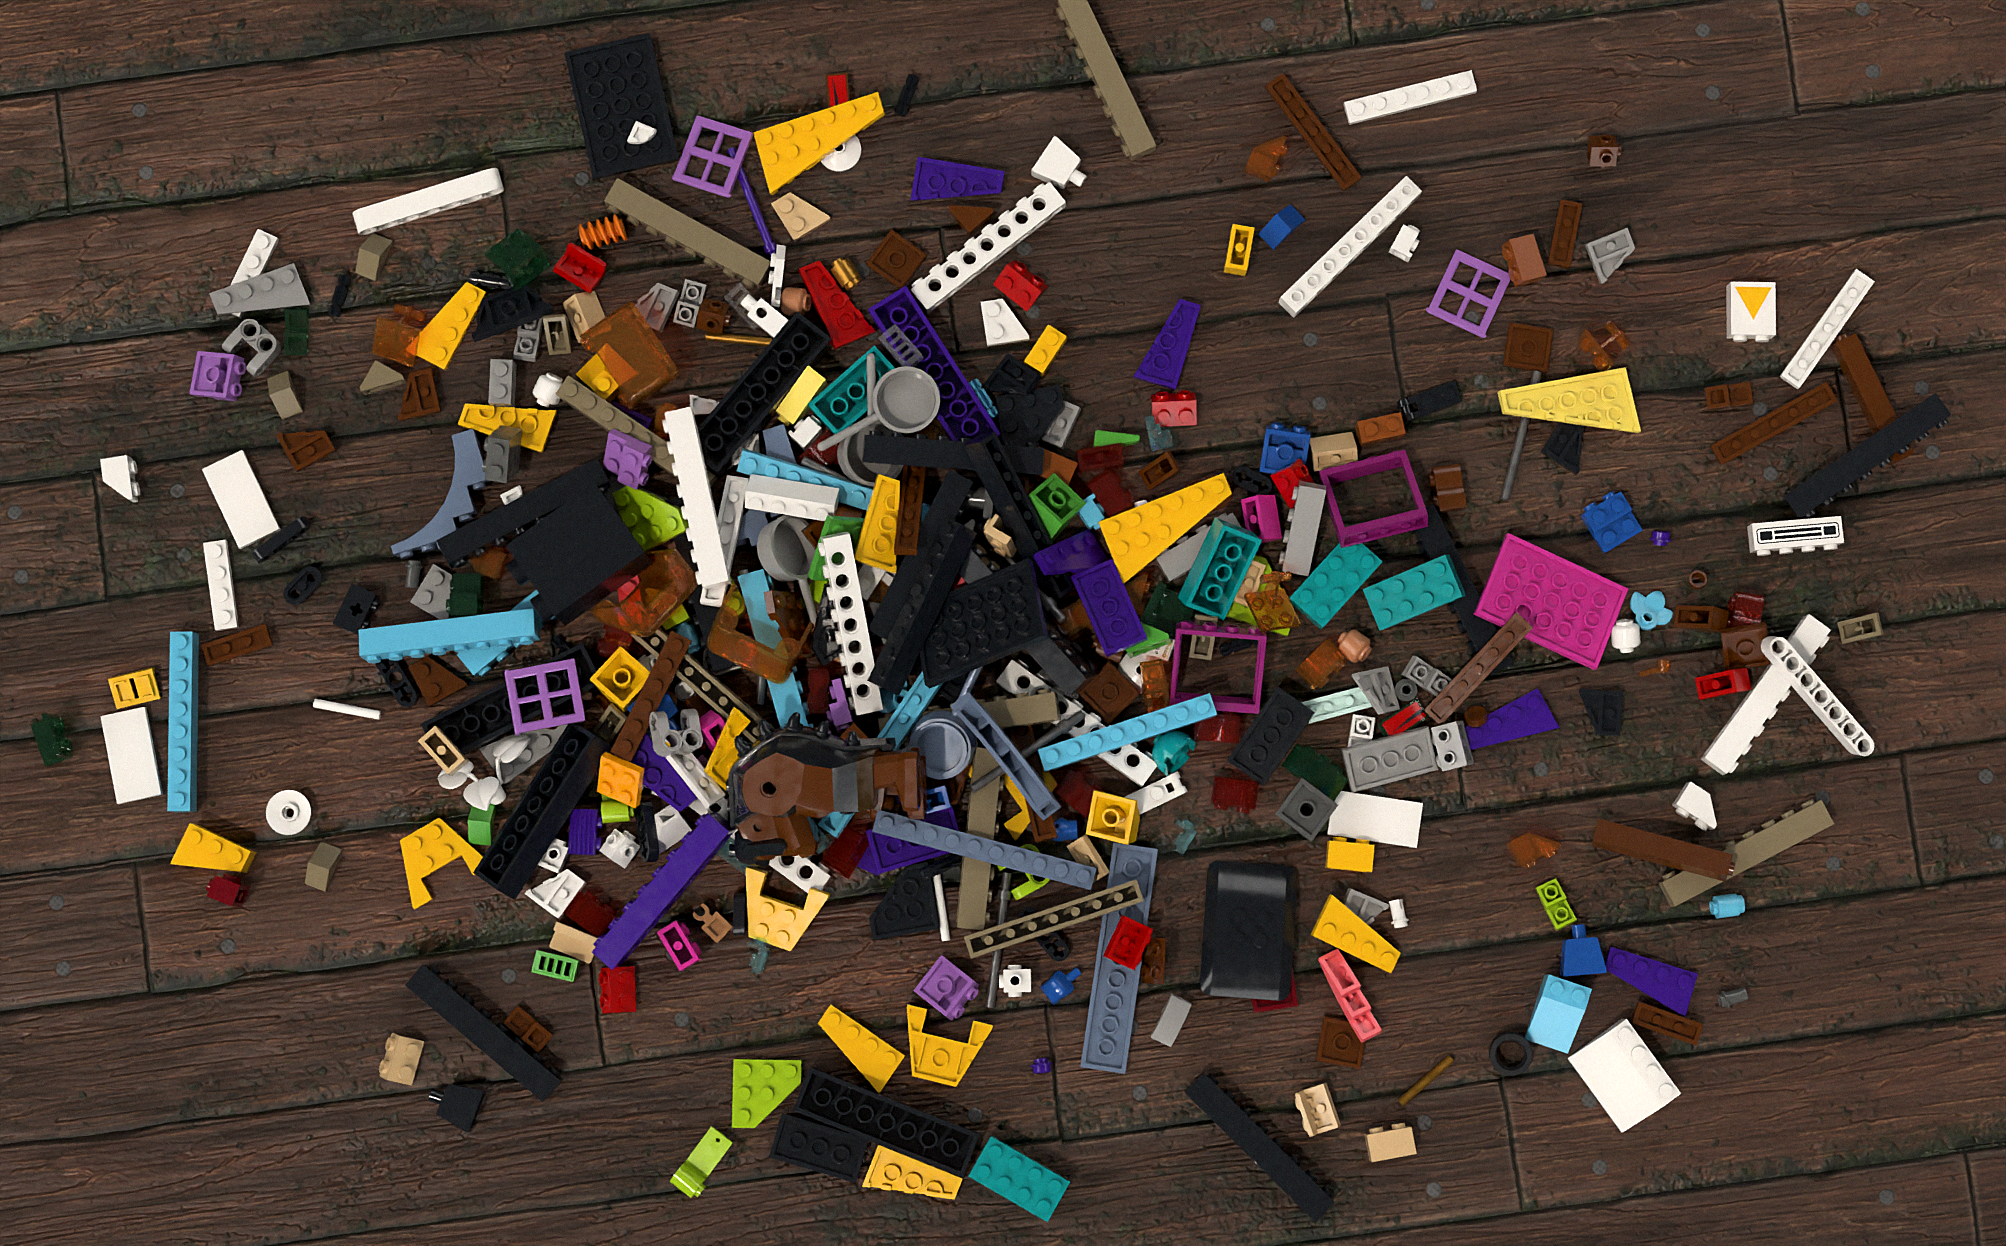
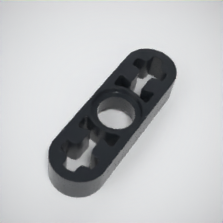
[252,516,311,564]
[375,658,418,708]
[635,801,659,862]
[1019,907,1069,962]

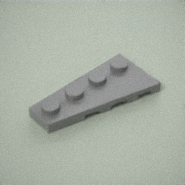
[209,263,310,315]
[479,714,568,785]

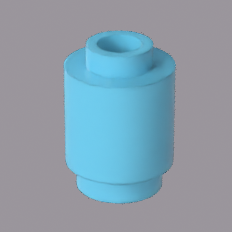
[676,622,703,655]
[1709,893,1745,919]

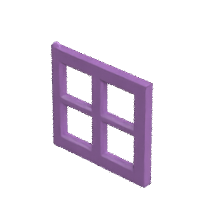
[672,115,754,198]
[1426,249,1510,338]
[504,659,586,736]

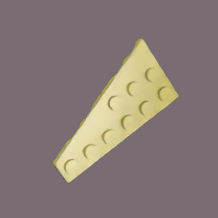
[1498,367,1641,433]

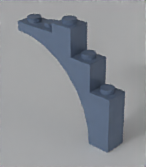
[736,424,797,548]
[391,429,491,559]
[951,692,1061,821]

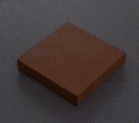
[866,229,927,289]
[1502,322,1554,374]
[1720,622,1770,671]
[1078,661,1141,724]
[1315,1016,1365,1069]

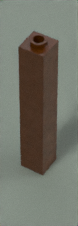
[1831,333,1915,466]
[1592,819,1735,882]

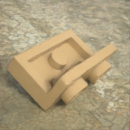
[984,514,1017,558]
[379,1033,424,1086]
[1295,1083,1341,1137]

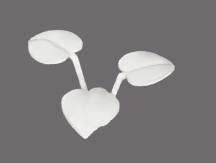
[437,735,531,811]

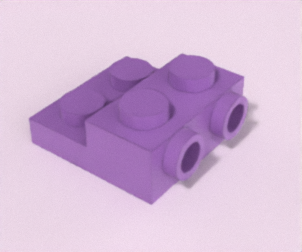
[189,351,246,402]
[602,429,652,490]
[826,678,854,733]
[914,955,979,1021]

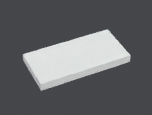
[202,450,281,549]
[100,707,163,804]
[1327,790,1423,848]

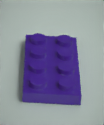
[1071,559,1148,658]
[865,805,959,874]

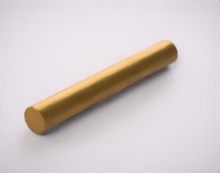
[705,332,772,347]
[1398,1055,1454,1107]

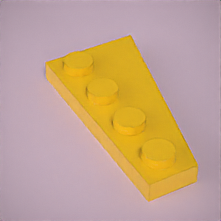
[406,282,487,371]
[458,404,557,453]
[854,474,900,574]
[1311,894,1401,973]
[818,1005,905,1093]
[862,1144,963,1200]

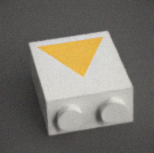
[1726,282,1776,342]

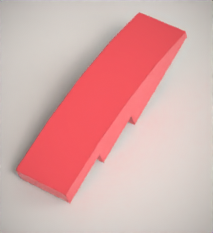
[1318,949,1382,1043]

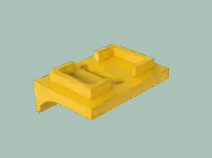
[108,667,161,709]

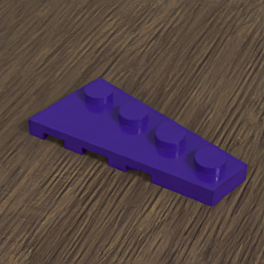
[1133,299,1201,390]

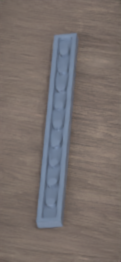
[872,810,1097,890]

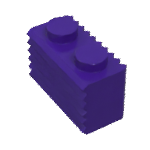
[568,809,603,856]

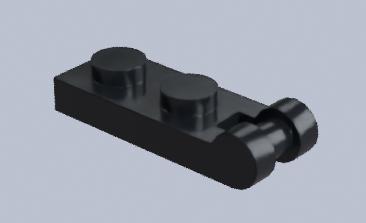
[1396,381,1462,423]

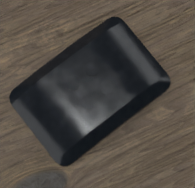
[1200,861,1297,1001]

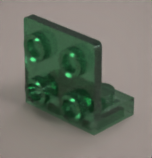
[484,228,551,291]
[1140,581,1195,640]
[30,713,73,767]

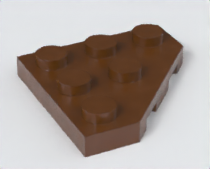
[764,590,813,660]

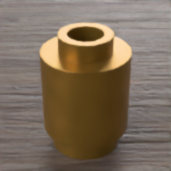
[830,257,862,291]

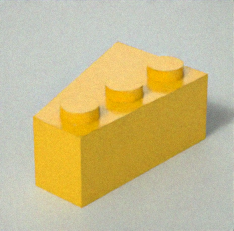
[170,823,257,873]

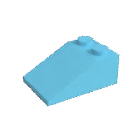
[1525,974,1592,1054]

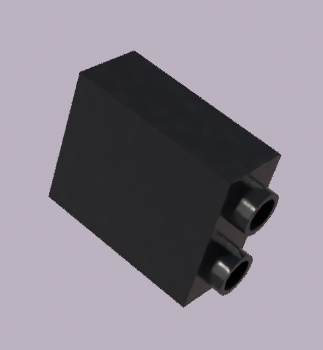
[505,483,653,626]

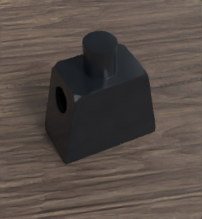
[428,1084,487,1132]

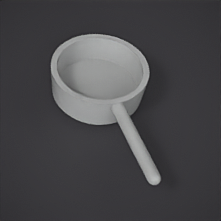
[837,353,903,486]
[817,366,940,451]
[757,515,817,631]

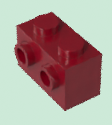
[206,873,250,908]

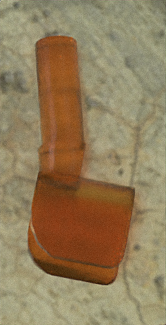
[1639,660,1670,678]

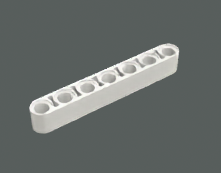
[352,168,504,235]
[1761,636,1875,756]

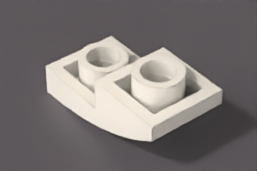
[1347,714,1375,747]

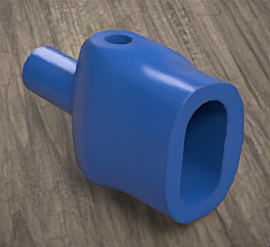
[1053,818,1078,842]
[1040,967,1081,1005]

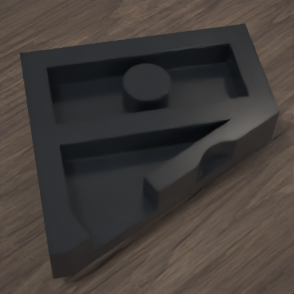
[982,353,1042,395]
[1540,422,1584,475]
[1579,689,1623,737]

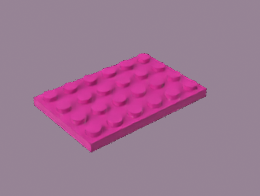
[1474,533,1628,670]

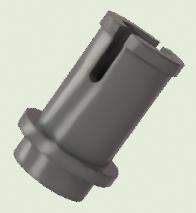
[405,560,423,588]
[1717,987,1748,1008]

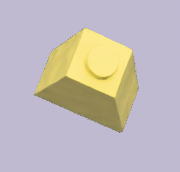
[776,366,828,427]

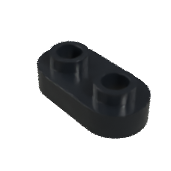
[283,566,323,606]

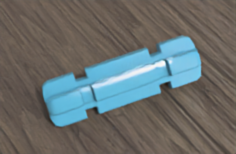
[969,379,998,419]

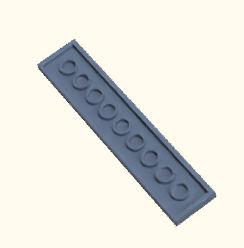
[1080,843,1158,1074]

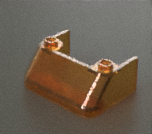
[707,583,814,685]

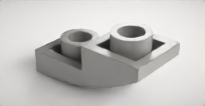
[673,279,708,328]
[513,318,543,362]
[1402,656,1452,697]
[1151,993,1192,1047]

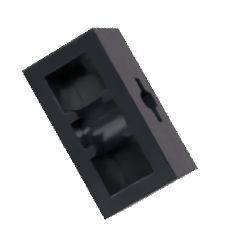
[333,583,380,636]

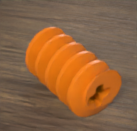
[579,214,628,250]

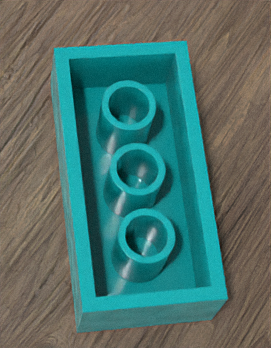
[808,345,895,435]
[1178,517,1262,620]
[1288,543,1383,630]
[1363,554,1466,631]
[968,1135,1070,1222]

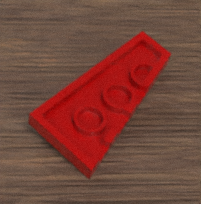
[798,261,875,350]

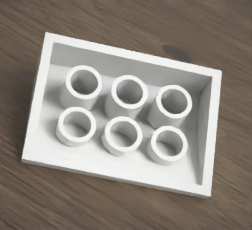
[1568,1019,1681,1133]

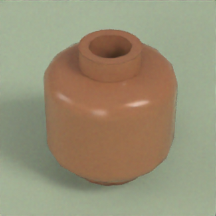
[780,287,812,316]
[1337,629,1372,663]

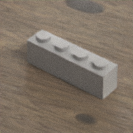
[1278,481,1326,576]
[1155,513,1241,583]

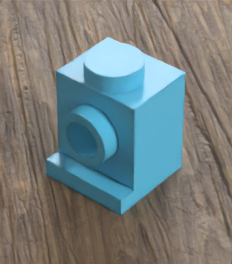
[1078,493,1106,530]

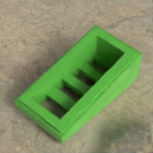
[1093,430,1140,451]
[531,950,581,982]

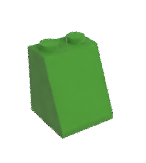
[1028,473,1086,543]

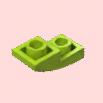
[1536,878,1577,931]

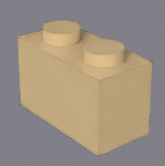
[418,726,469,776]
[1364,1122,1417,1162]

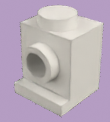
[1389,224,1420,262]
[787,415,823,451]
[538,838,569,873]

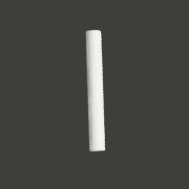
[313,699,381,720]
[932,874,951,941]

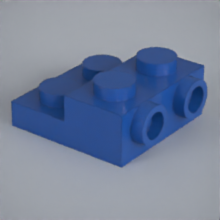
[1259,422,1311,474]
[1580,490,1643,554]

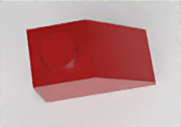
[1695,668,1752,700]

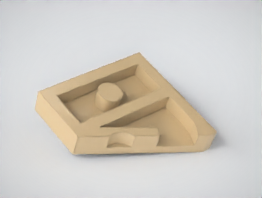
[771,192,831,242]

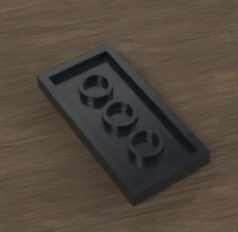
[1227,687,1316,786]
[769,1113,869,1183]

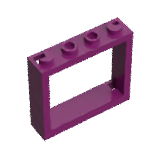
[1319,450,1428,548]
[1169,621,1267,714]

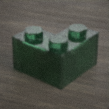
[446,573,484,618]
[1281,744,1349,801]

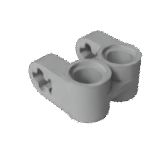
[222,319,281,377]
[649,709,703,757]

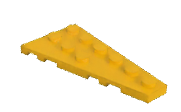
[753,92,885,195]
[1098,473,1232,584]

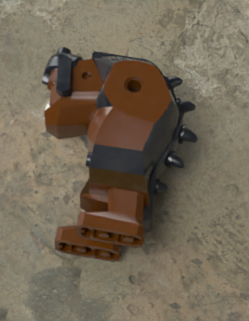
[726,712,927,866]

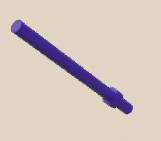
[727,147,777,260]

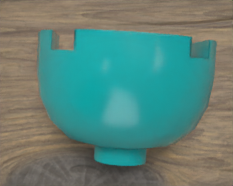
[1152,730,1196,776]

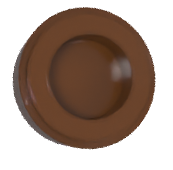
[1464,705,1488,727]

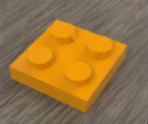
[597,752,645,808]

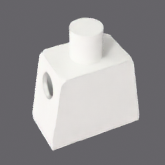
[1031,136,1087,189]
[740,294,788,338]

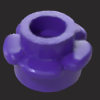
[1649,530,1672,546]
[1030,1058,1053,1074]

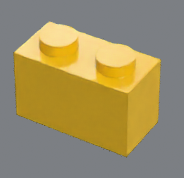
[1224,224,1254,276]
[1024,324,1067,378]
[1325,837,1375,873]

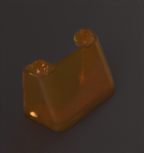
[580,301,679,410]
[590,548,697,637]

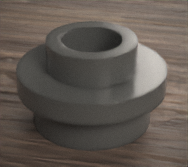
[1395,679,1417,701]

